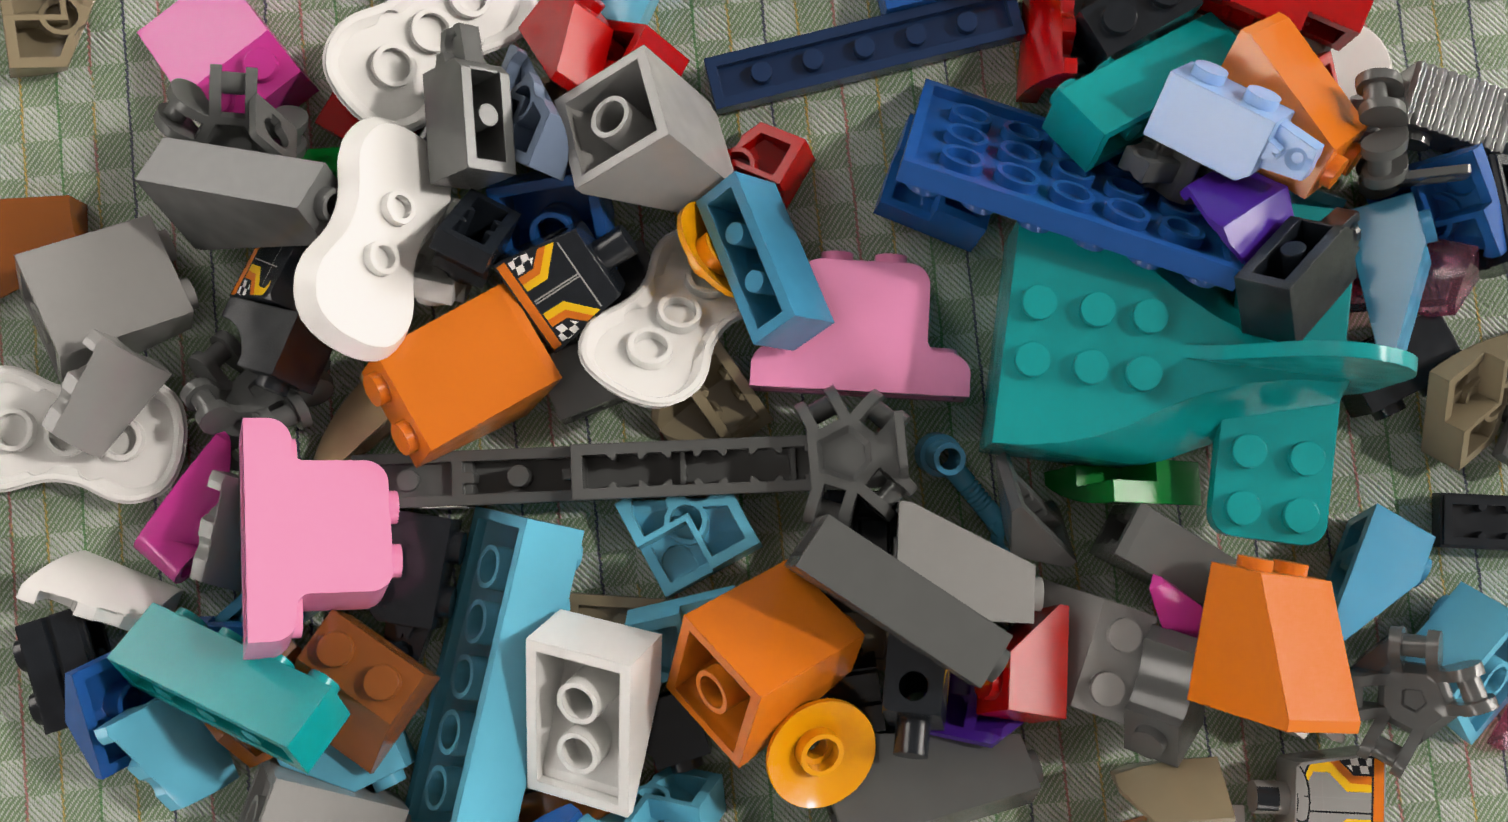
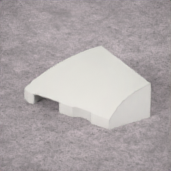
[16,550,183,631]

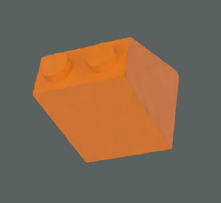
[1221,12,1368,199]
[362,283,562,468]
[1187,554,1361,734]
[666,559,865,768]

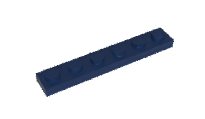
[704,0,1026,115]

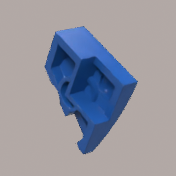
[873,113,990,252]
[1366,143,1507,258]

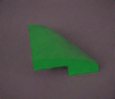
[1044,460,1202,506]

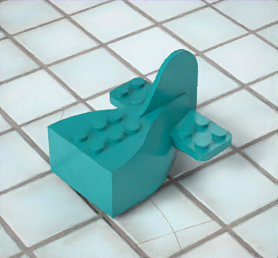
[979,204,1418,545]

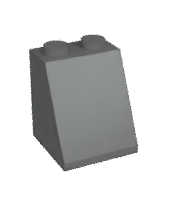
[554,45,734,213]
[14,214,199,384]
[890,501,1044,624]
[237,757,411,822]

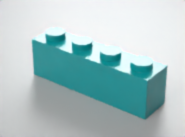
[1041,11,1237,172]
[107,602,351,774]

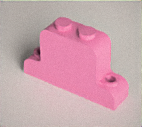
[749,250,971,402]
[239,418,403,660]

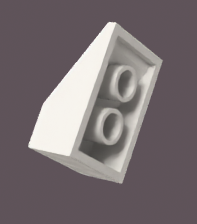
[526,609,662,818]

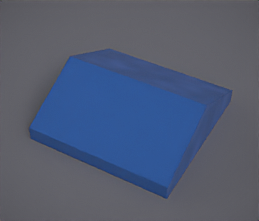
[65,651,155,780]

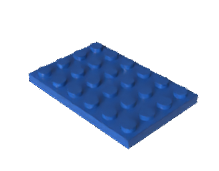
[896,78,1243,291]

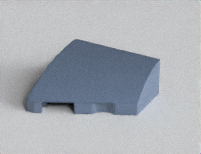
[501,44,569,181]

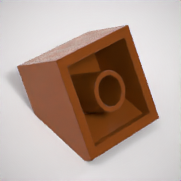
[294,609,440,774]

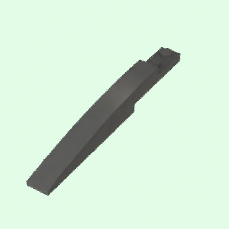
[351,432,888,509]

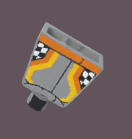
[1247,745,1386,822]

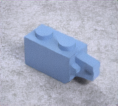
[1143,60,1325,181]

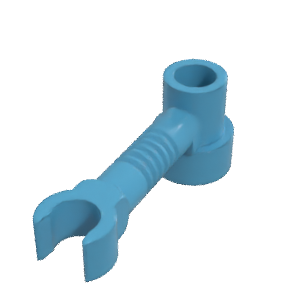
[914,432,1010,552]

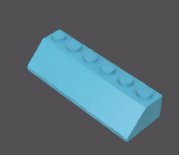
[405,506,585,822]

